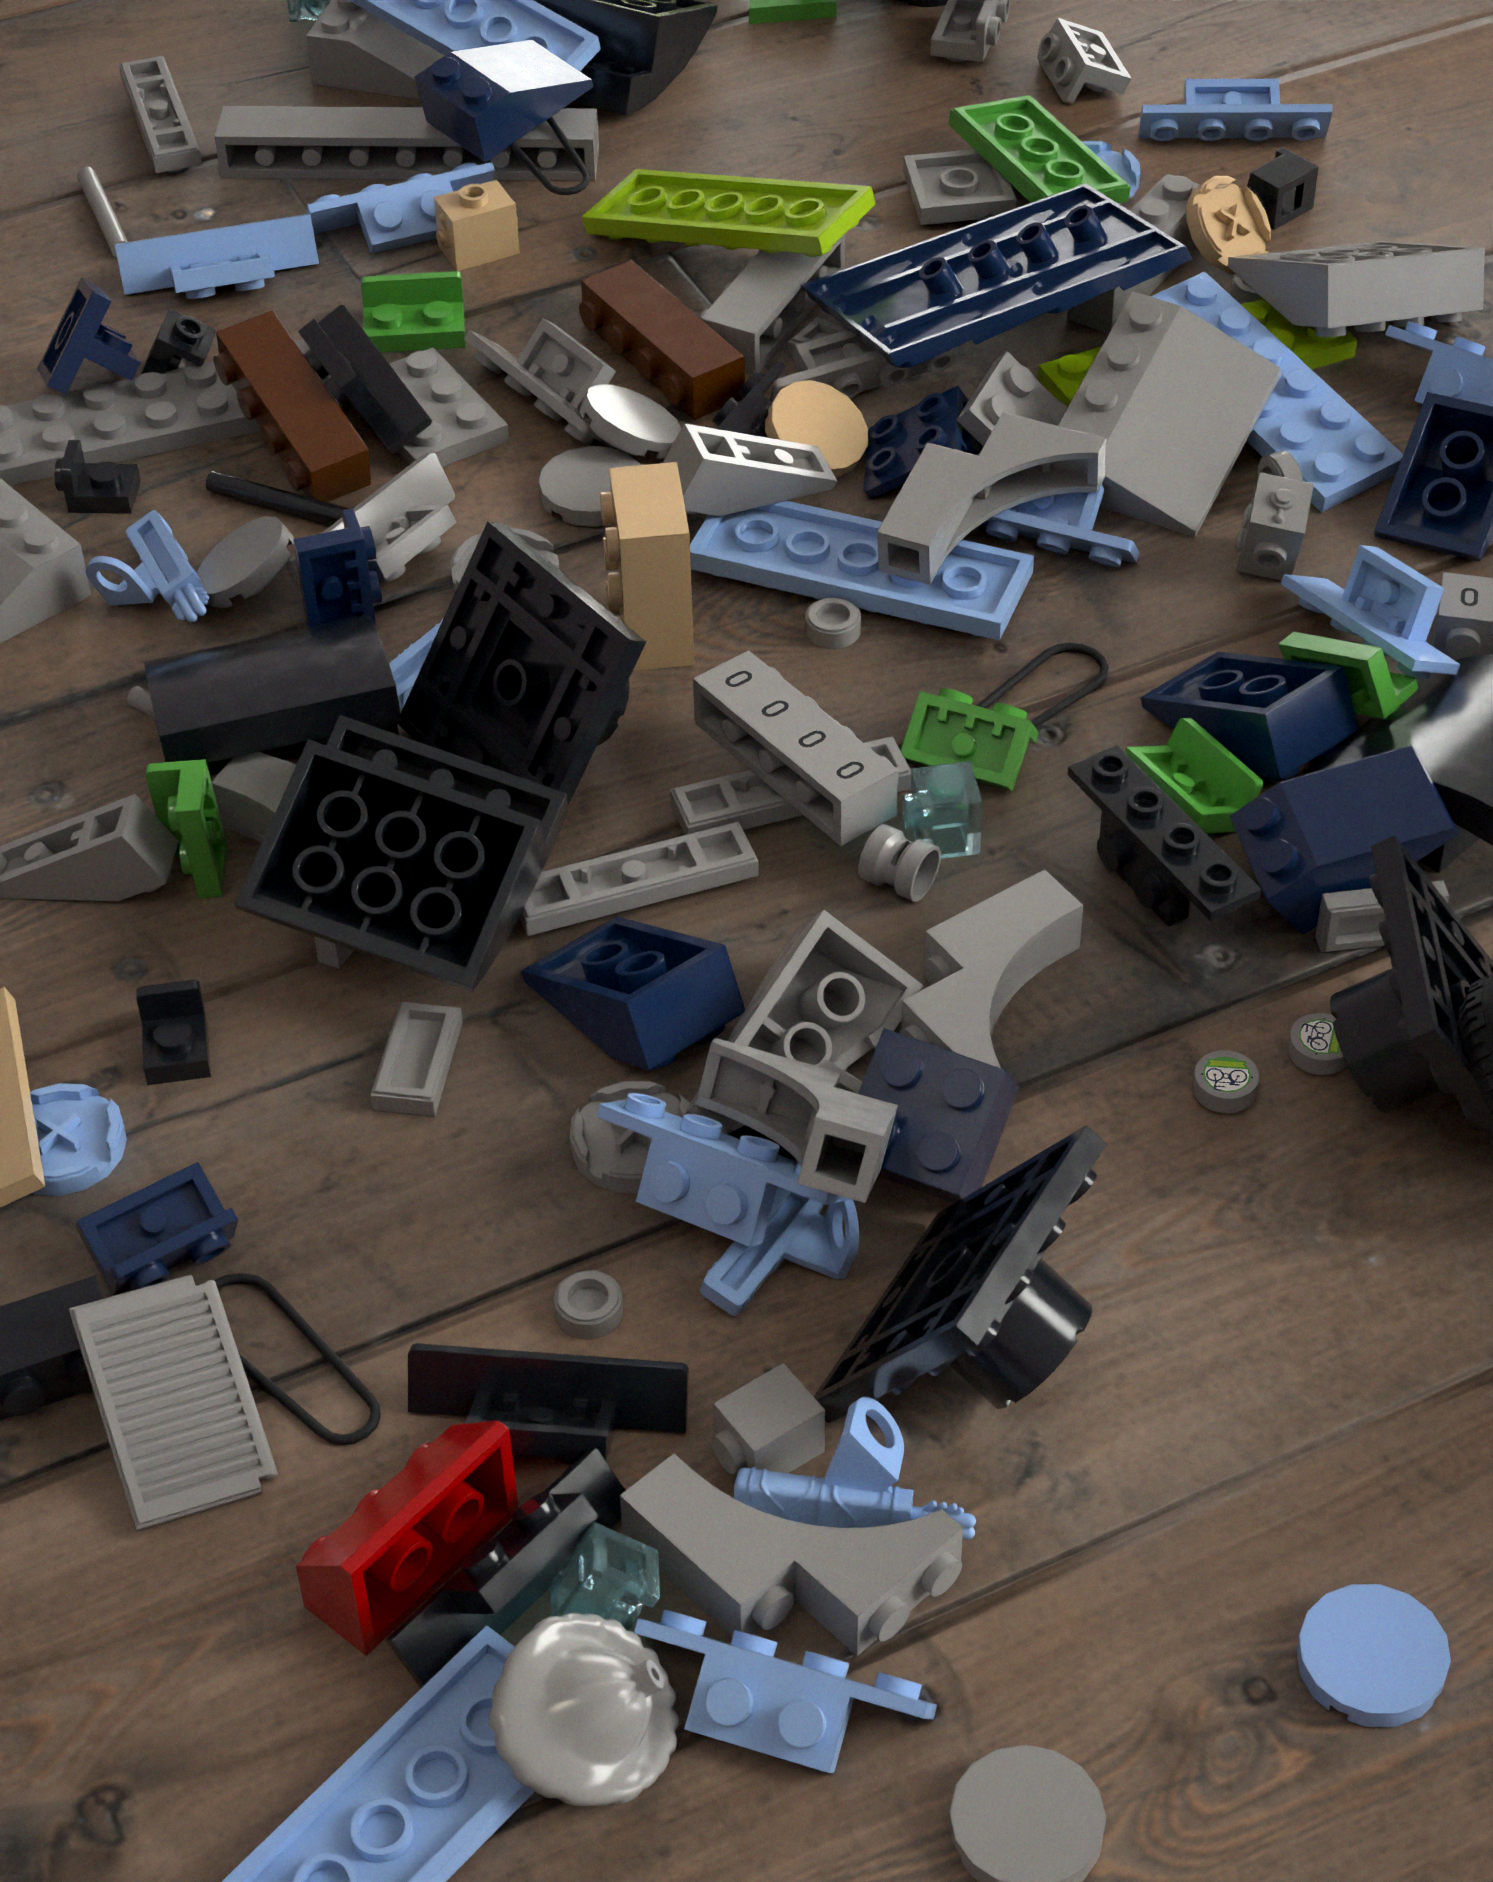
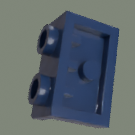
[293,508,382,627]

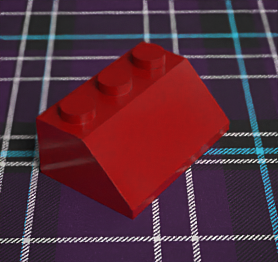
[296,1421,519,1656]

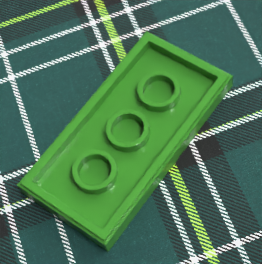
[948,95,1131,204]

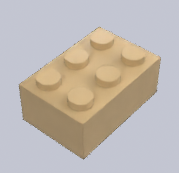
[600,462,694,671]

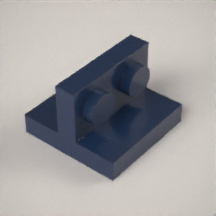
[37,277,141,395]

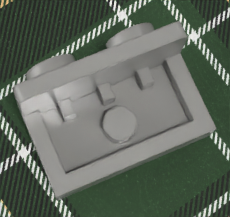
[930,0,1010,62]

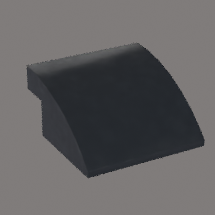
[534,0,718,115]
[144,615,402,775]
[1299,654,1493,873]
[235,715,568,992]

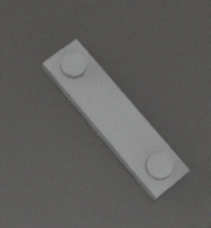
[119,56,202,173]
[670,736,913,835]
[520,822,759,936]

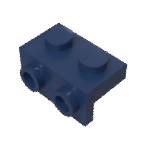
[76,1162,238,1296]

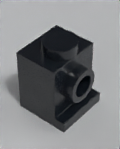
[1247,147,1319,230]

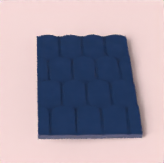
[801,184,1193,368]

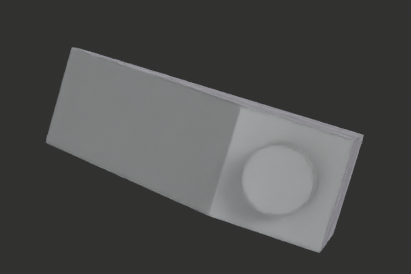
[663,424,837,516]
[0,794,179,901]

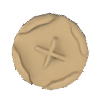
[1186,176,1271,274]
[765,380,868,478]

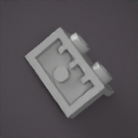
[1037,18,1132,104]

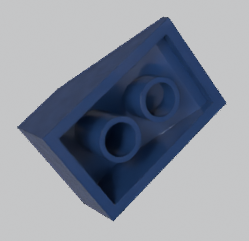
[414,40,593,163]
[1374,392,1493,562]
[1140,652,1359,782]
[1230,745,1459,935]
[521,916,745,1070]

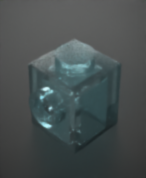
[901,761,983,859]

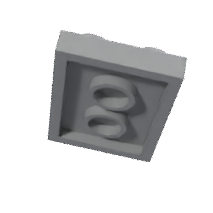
[351,348,509,467]

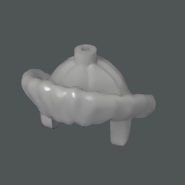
[489,1612,679,1806]

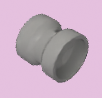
[858,824,941,902]

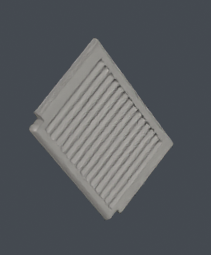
[69,1275,278,1532]

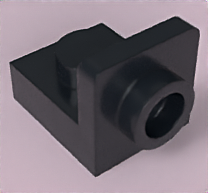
[140,308,216,375]
[54,440,141,514]
[136,980,211,1085]

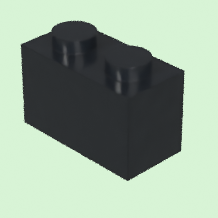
[0,1275,104,1421]

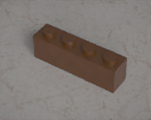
[579,260,745,420]
[213,310,371,502]

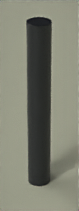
[206,471,350,525]

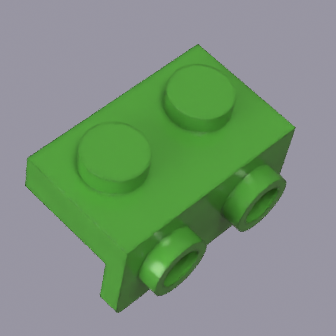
[1124,718,1263,834]

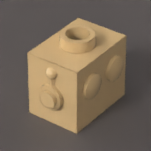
[434,180,520,271]

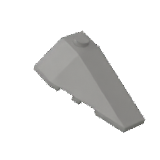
[685,910,924,1134]

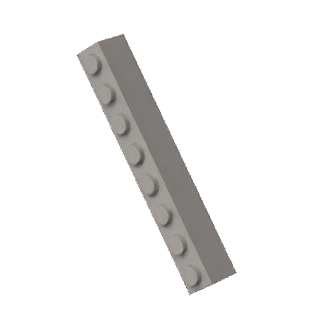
[214,106,599,181]

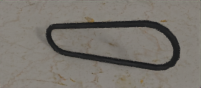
[509,116,591,195]
[977,642,1109,728]
[214,1273,381,1445]

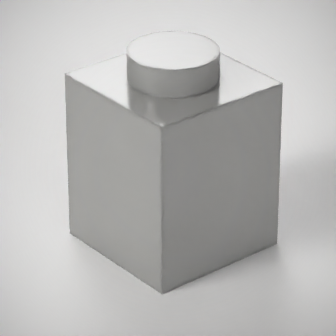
[711,1363,825,1474]

